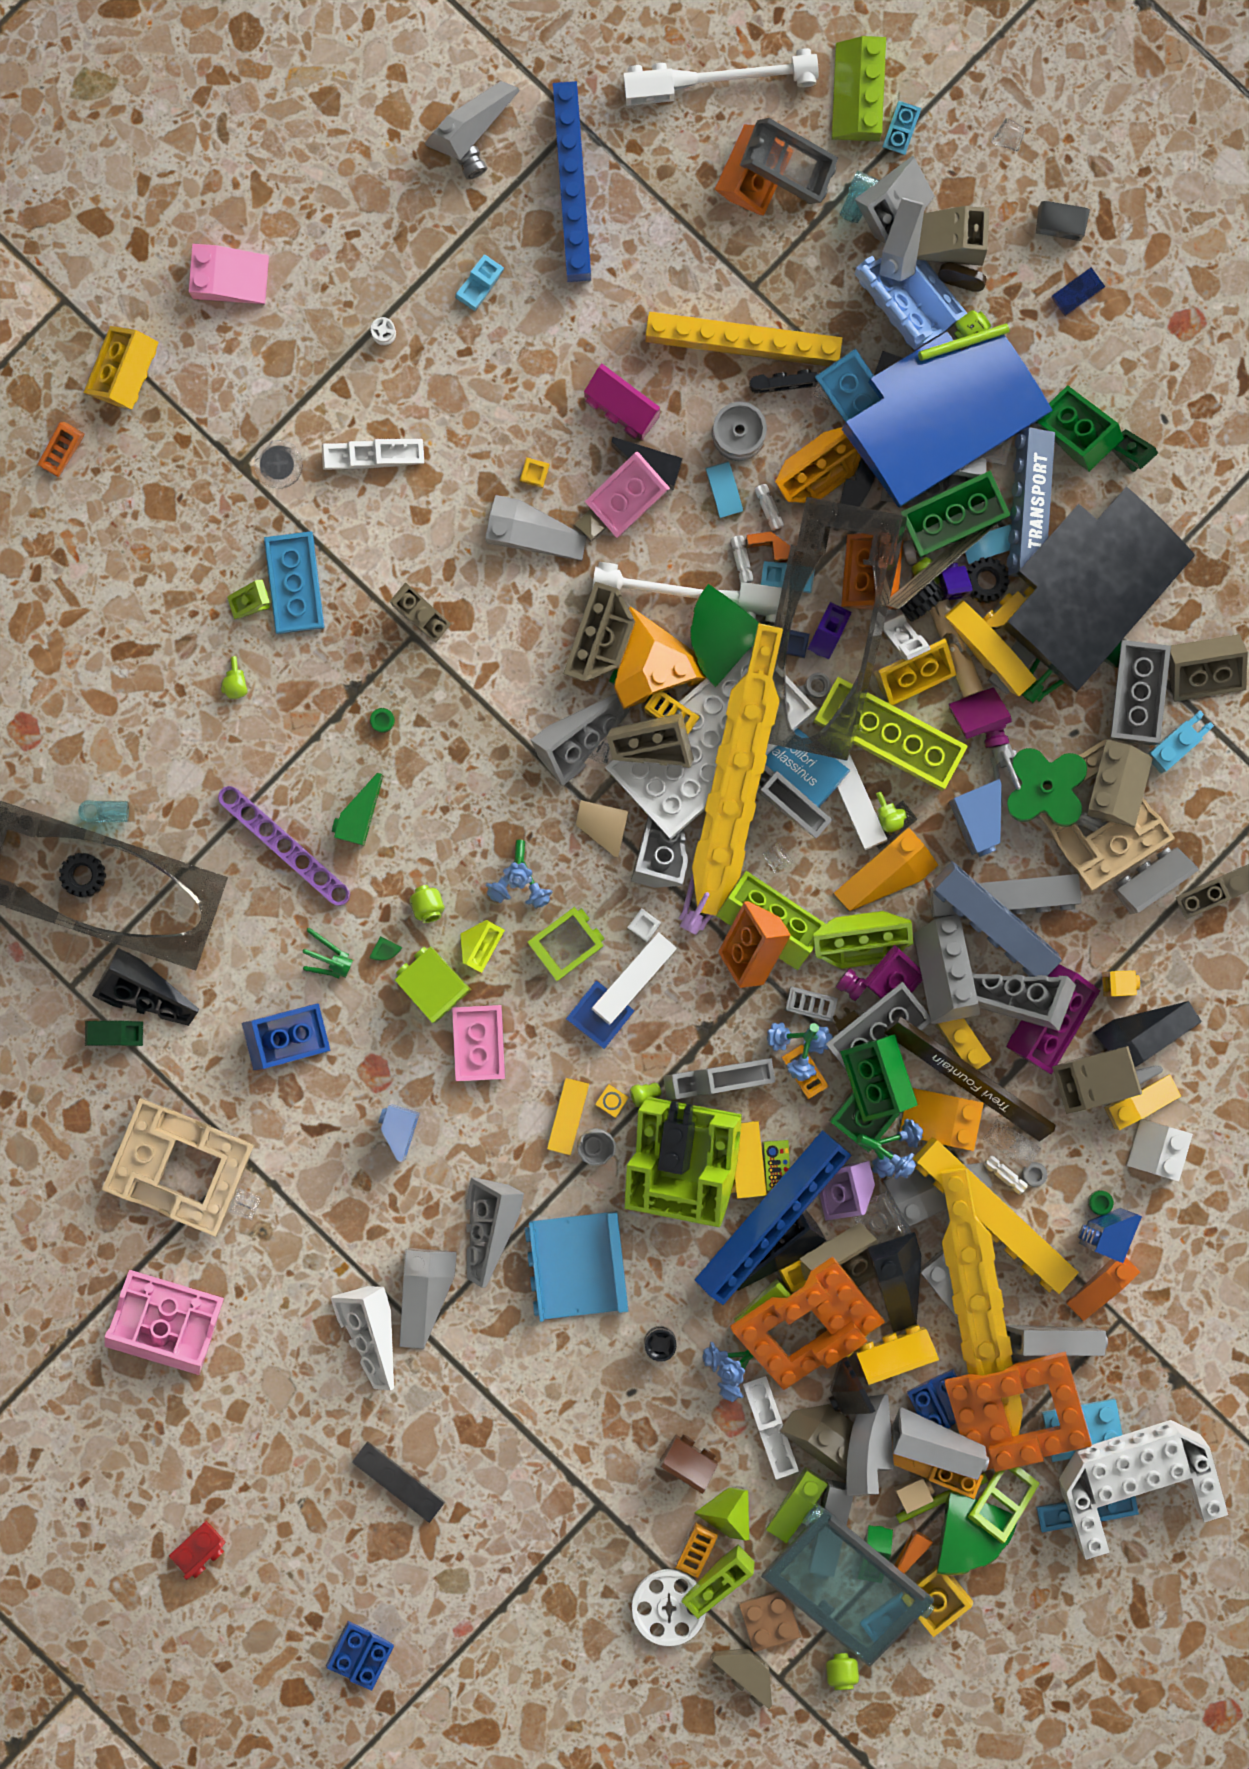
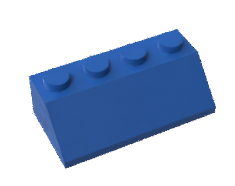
[1078,1208,1142,1263]

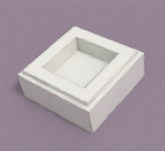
[627,908,661,942]

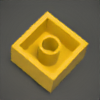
[902,1566,973,1638]

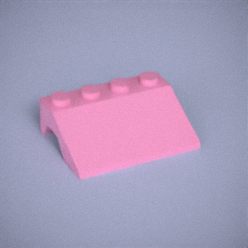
[105,1270,224,1375]

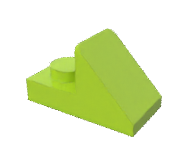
[227,580,270,619]

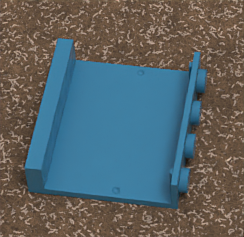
[525,1211,628,1322]

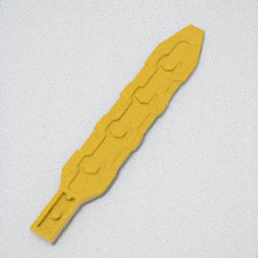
[692,623,783,916]
[941,1167,1023,1436]

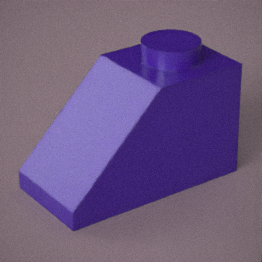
[938,563,973,601]
[807,602,852,659]

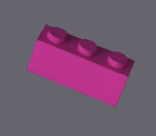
[584,363,660,440]

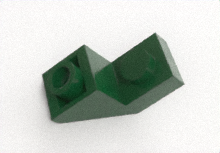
[85,1021,143,1046]

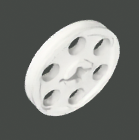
[632,1569,706,1646]

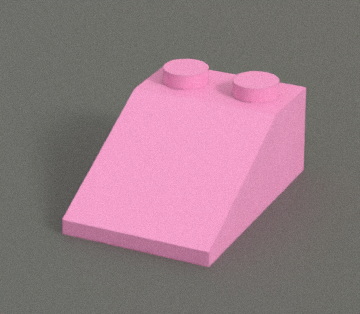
[189,244,269,304]

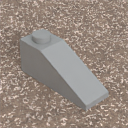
[879,198,925,281]

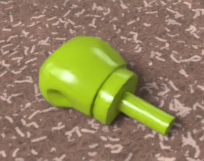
[221,656,248,699]
[876,792,907,833]

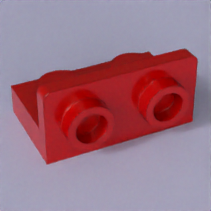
[169,1520,226,1580]

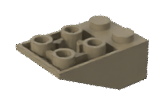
[917,206,989,266]
[1052,1046,1142,1114]

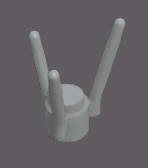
[990,744,1021,807]

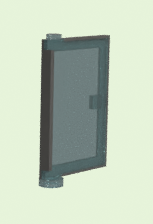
[761,1503,934,1667]

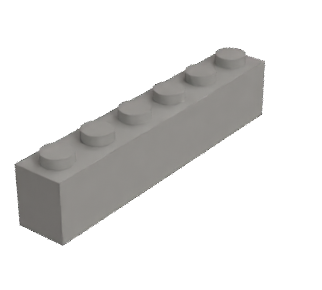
[929,874,1082,919]

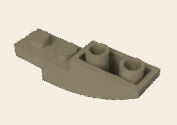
[1176,864,1249,920]

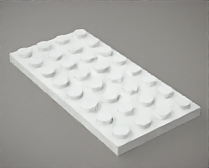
[605,646,817,840]

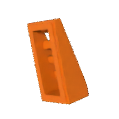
[37,422,85,477]
[894,1530,933,1573]

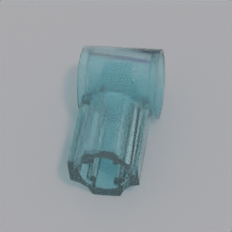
[840,170,879,223]
[78,800,129,823]

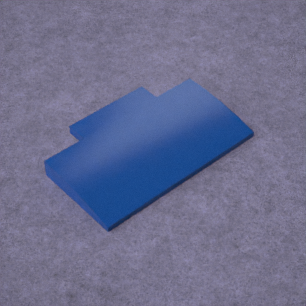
[842,332,1052,508]

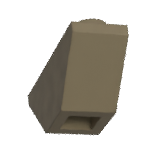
[390,583,451,643]
[711,1648,772,1709]

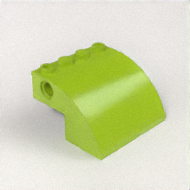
[625,1097,742,1228]

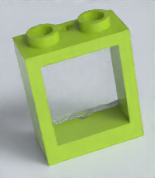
[528,906,605,981]

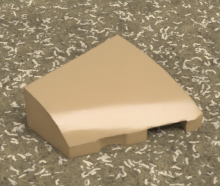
[576,800,629,858]

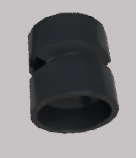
[644,1326,677,1362]

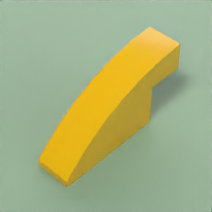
[944,600,1037,696]

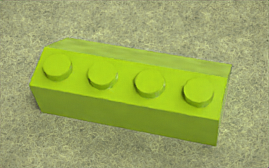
[831,36,886,142]
[716,871,825,971]

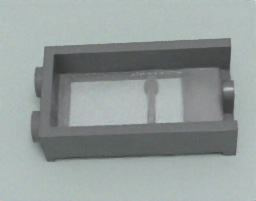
[740,118,838,204]

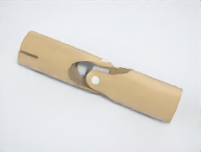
[930,599,984,698]

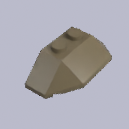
[563,582,635,682]
[779,1404,854,1482]

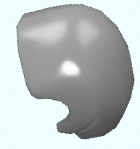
[577,1128,616,1165]

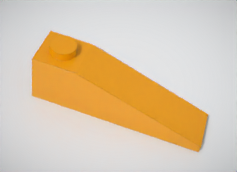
[833,827,939,911]

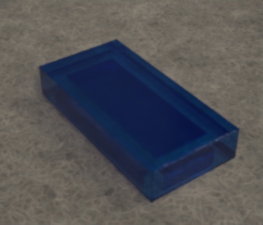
[1051,267,1106,316]

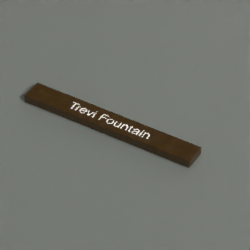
[884,1016,1056,1142]

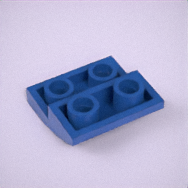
[907,1369,957,1429]
[326,1621,394,1691]

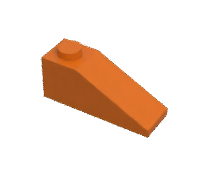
[1066,1257,1140,1321]

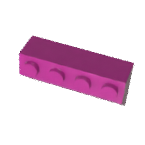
[1006,964,1101,1075]

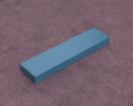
[1036,1496,1139,1533]

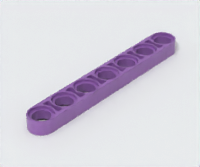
[218,786,351,906]

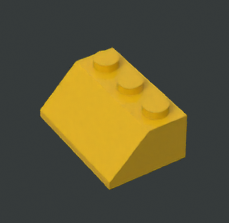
[83,326,159,410]
[874,639,957,705]
[855,1324,939,1385]

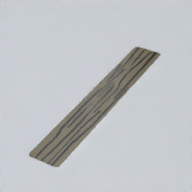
[885,523,998,609]

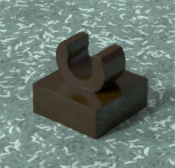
[833,1007,859,1032]

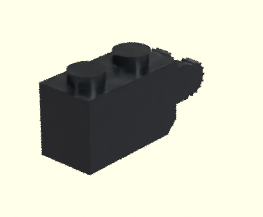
[658,1101,695,1175]

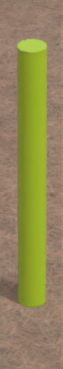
[918,323,1010,361]
[895,1473,989,1524]

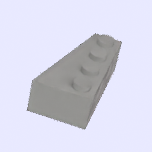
[972,974,1076,1031]

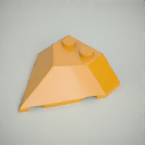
[614,606,706,710]

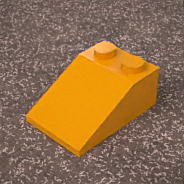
[899,1088,984,1151]

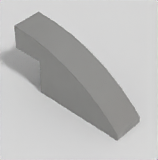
[757,765,832,838]
[663,1058,775,1100]
[846,1394,894,1497]

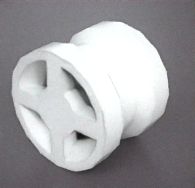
[371,317,396,346]

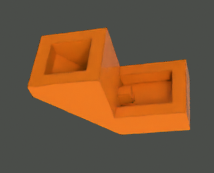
[746,531,799,563]

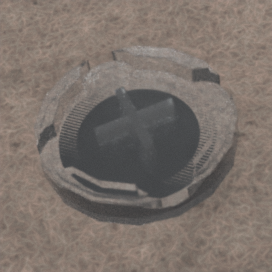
[254,440,303,489]

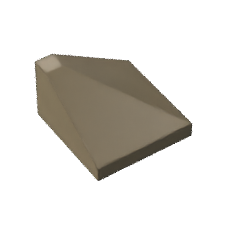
[574,509,607,542]

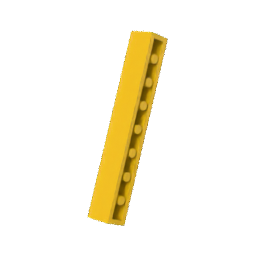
[645,312,843,367]
[913,1137,1079,1294]

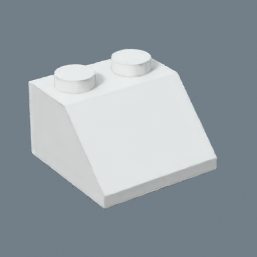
[1126,1119,1193,1181]

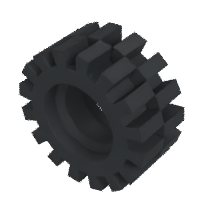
[967,557,1010,603]
[900,580,945,622]
[59,853,106,897]

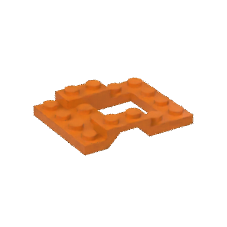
[730,1256,885,1390]
[945,1351,1092,1472]

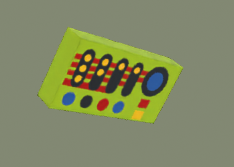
[763,1140,790,1191]

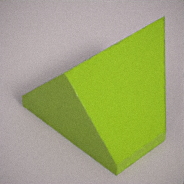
[694,1487,749,1541]

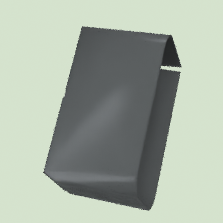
[1036,201,1090,241]

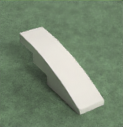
[321,439,424,470]

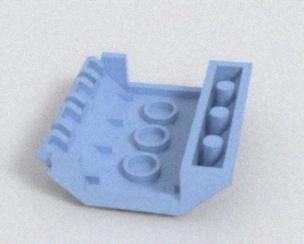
[854,256,967,351]

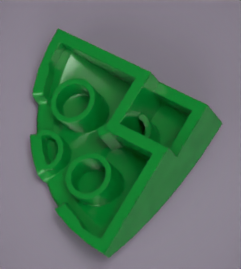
[690,584,759,687]
[937,1493,1017,1575]

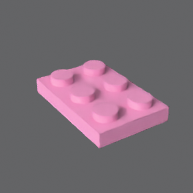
[584,452,670,538]
[452,1005,505,1081]

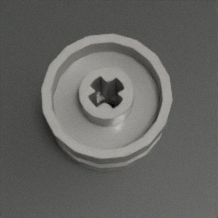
[712,401,767,461]

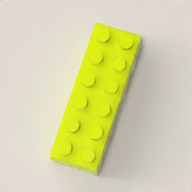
[813,677,968,791]

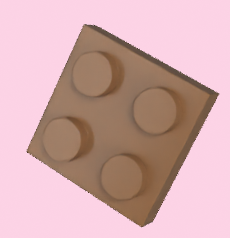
[739,1590,801,1652]

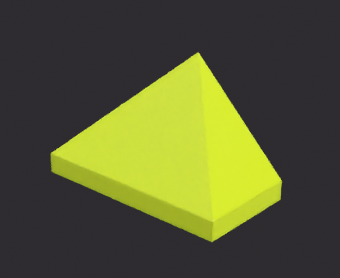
[460,920,505,973]

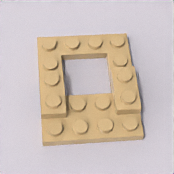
[1039,739,1175,893]
[102,1098,255,1237]

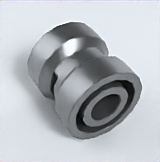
[457,146,488,179]

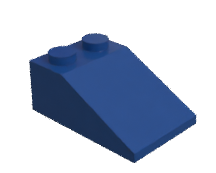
[241,1003,331,1070]

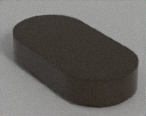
[938,263,987,292]

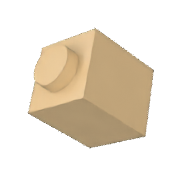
[894,1476,935,1514]

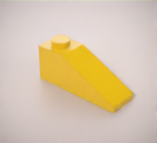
[1104,1074,1181,1130]

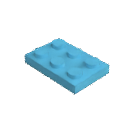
[1042,1399,1123,1462]

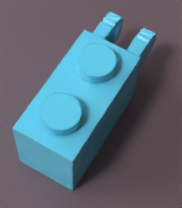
[1147,711,1214,774]

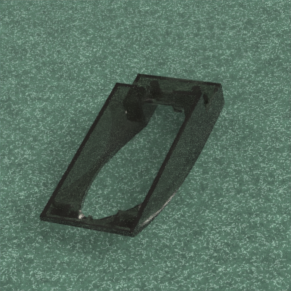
[768,497,907,761]
[0,801,228,971]

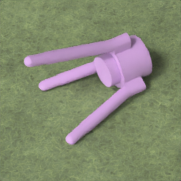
[679,873,728,935]

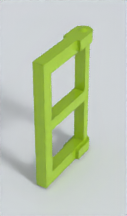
[968,1467,1040,1544]

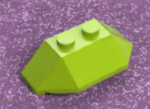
[813,911,913,969]

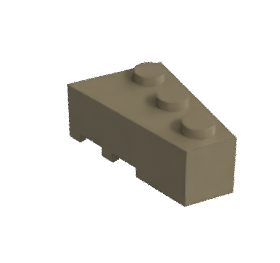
[607,713,694,768]

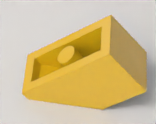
[1102,970,1140,997]

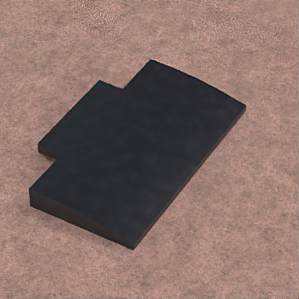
[1002,486,1195,692]

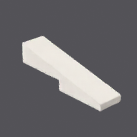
[831,747,887,850]
[591,932,677,1025]
[743,1376,799,1481]

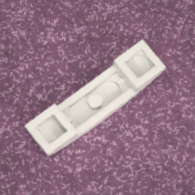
[874,608,930,660]

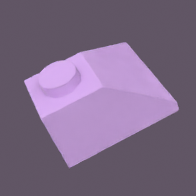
[819,1161,875,1221]

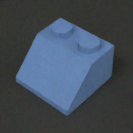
[378,1104,420,1162]

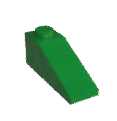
[332,773,384,846]

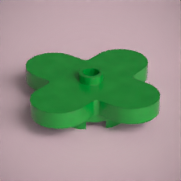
[1007,748,1087,827]

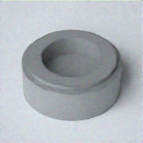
[903,540,917,565]
[1022,1162,1047,1187]

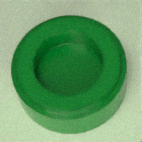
[370,708,395,733]
[1088,1190,1114,1215]

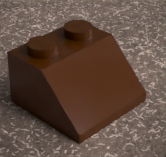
[660,1434,718,1494]

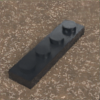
[352,1441,445,1523]

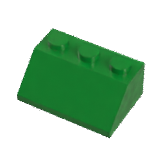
[840,1034,918,1122]

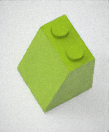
[395,946,471,1023]

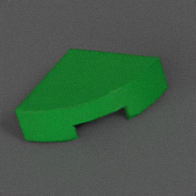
[369,936,403,961]

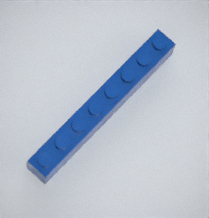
[553,81,591,282]
[694,1130,852,1305]

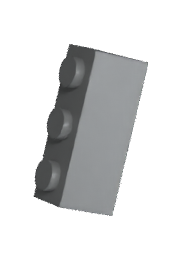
[1113,847,1199,914]

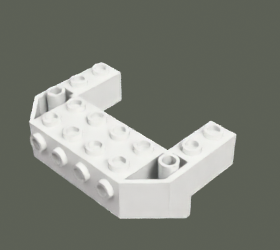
[1059,1420,1228,1560]

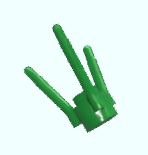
[1021,658,1065,704]
[302,928,353,979]

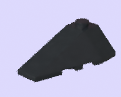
[92,948,199,1026]
[1093,1001,1202,1067]
[737,1210,826,1291]
[868,1232,922,1333]
[829,1357,875,1415]

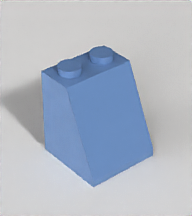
[949,779,1001,857]

